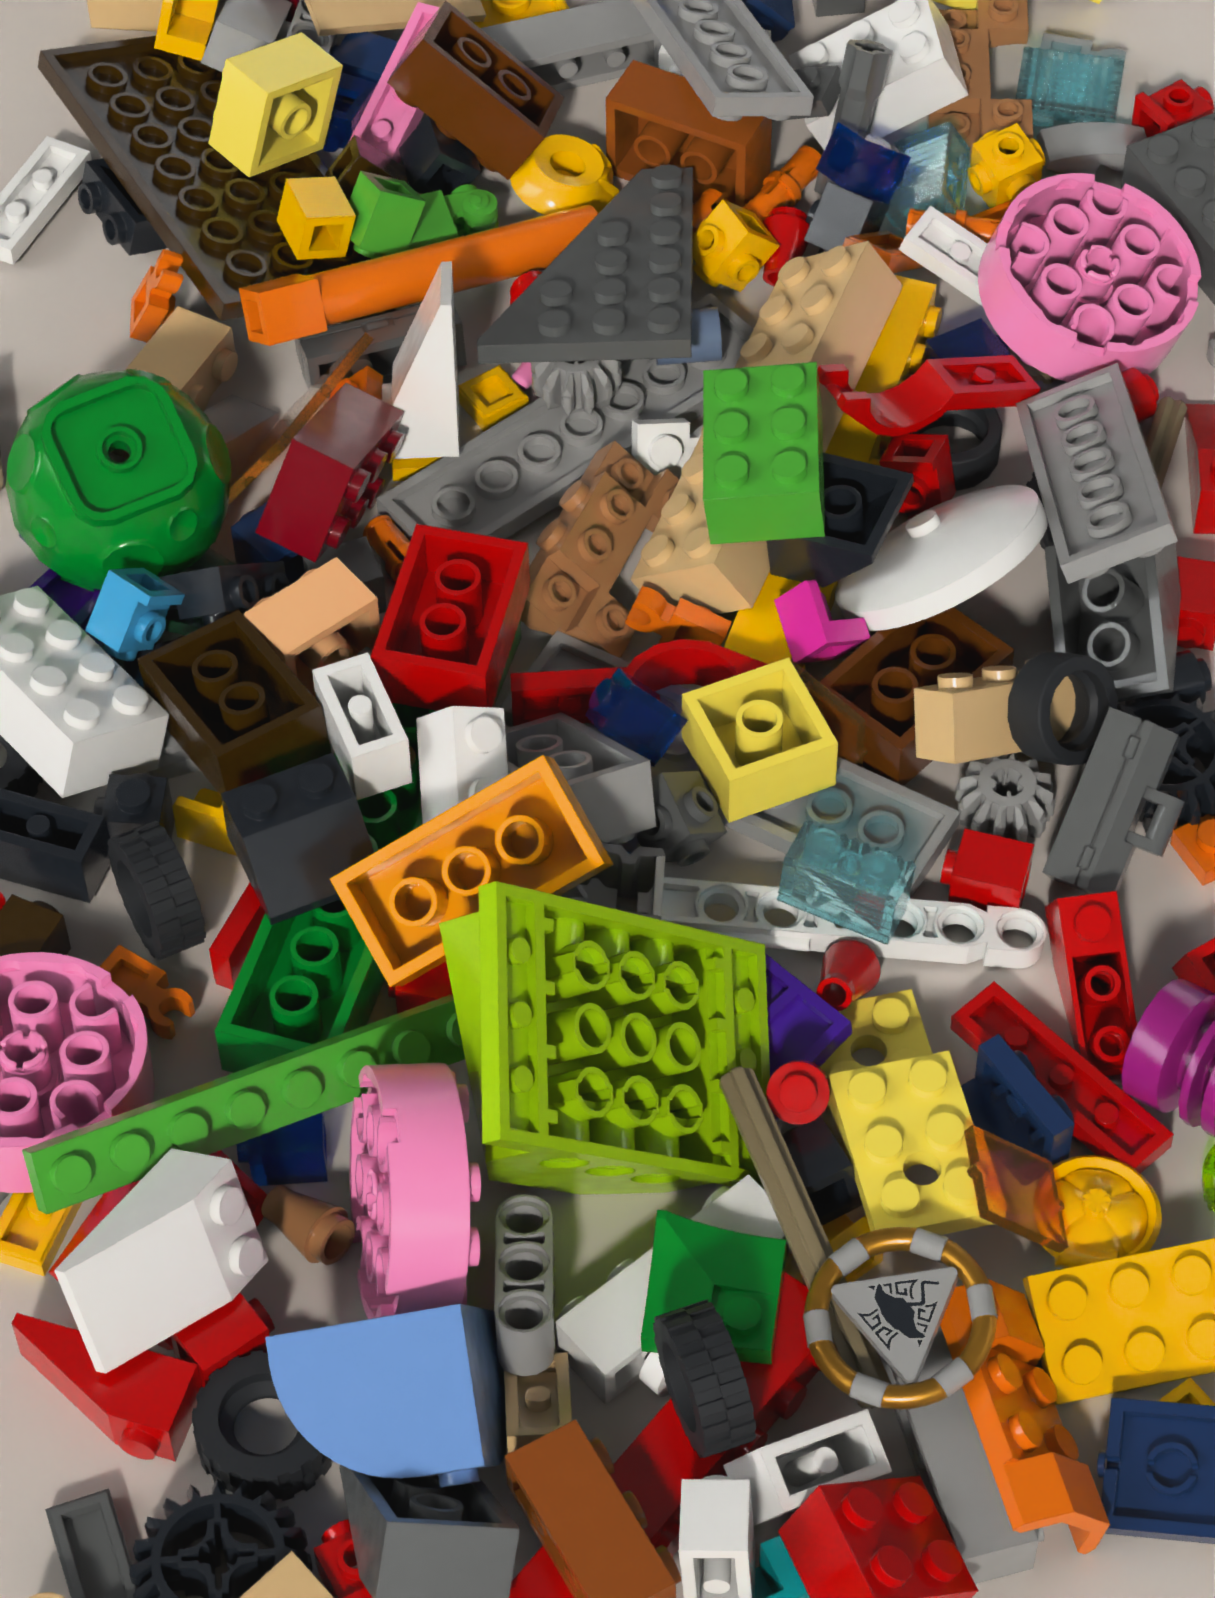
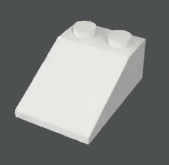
[382,261,460,459]
[54,1148,269,1374]

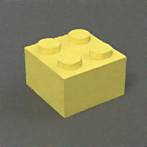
[208,32,343,177]
[681,657,838,823]

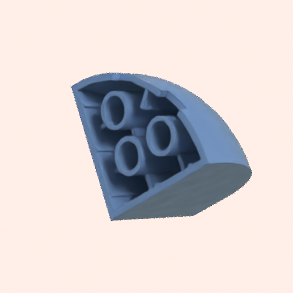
[265,1304,507,1488]

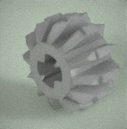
[531,360,622,416]
[955,753,1056,842]

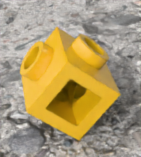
[967,123,1045,209]
[693,199,780,292]

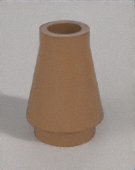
[261,1185,355,1265]

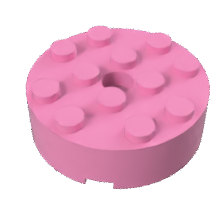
[978,173,1202,382]
[0,952,155,1193]
[349,1063,481,1319]

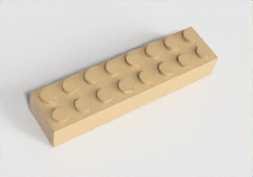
[630,241,903,614]

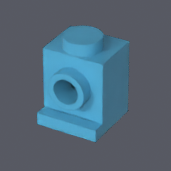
[85,568,185,661]

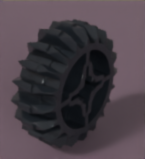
[1083,690,1215,833]
[129,1479,313,1598]

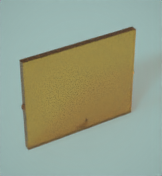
[228,332,374,505]

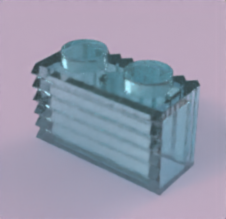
[1016,46,1125,128]
[885,122,970,236]
[777,820,916,945]

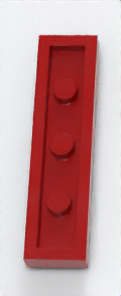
[950,981,1174,1174]

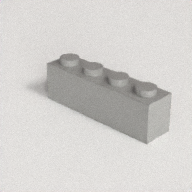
[480,0,662,91]
[878,1326,1044,1584]

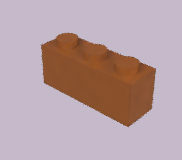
[505,1419,681,1598]

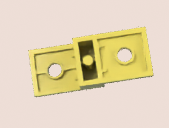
[820,989,1002,1235]

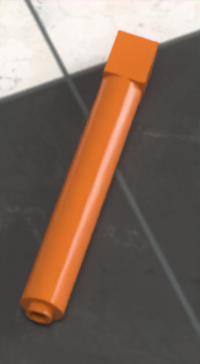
[239,205,599,346]

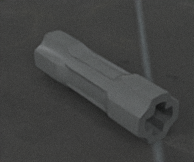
[814,39,893,195]

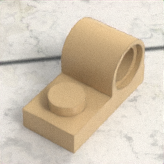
[504,1352,572,1454]

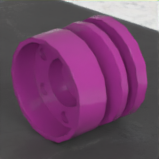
[1121,978,1215,1137]

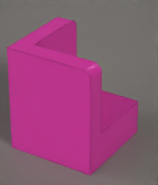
[774,580,870,664]

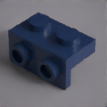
[961,1034,1075,1189]

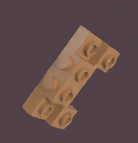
[927,0,1033,171]
[521,441,679,658]

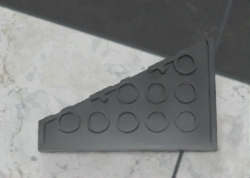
[477,165,694,364]

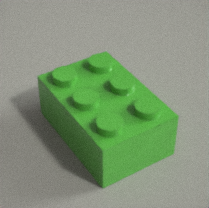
[703,362,825,544]

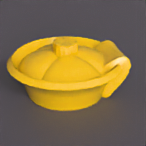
[510,134,619,215]
[1028,1155,1162,1269]

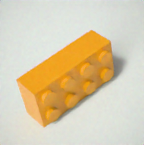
[330,755,614,987]

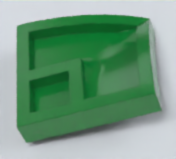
[641,1210,787,1365]

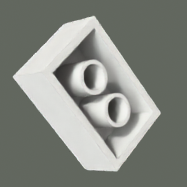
[789,0,969,151]

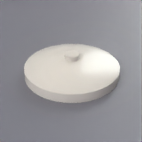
[835,485,1048,631]

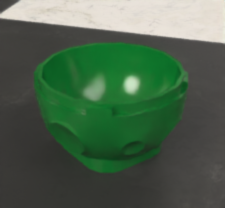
[5,369,231,592]

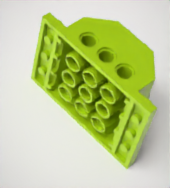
[439,881,770,1195]

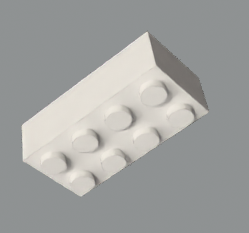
[0,586,169,798]

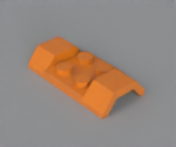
[940,1279,1110,1554]

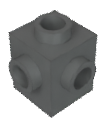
[637,771,727,867]

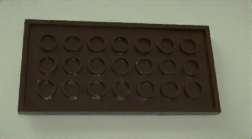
[37,36,386,321]

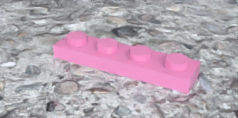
[348,2,464,163]

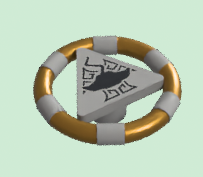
[803,1227,998,1410]

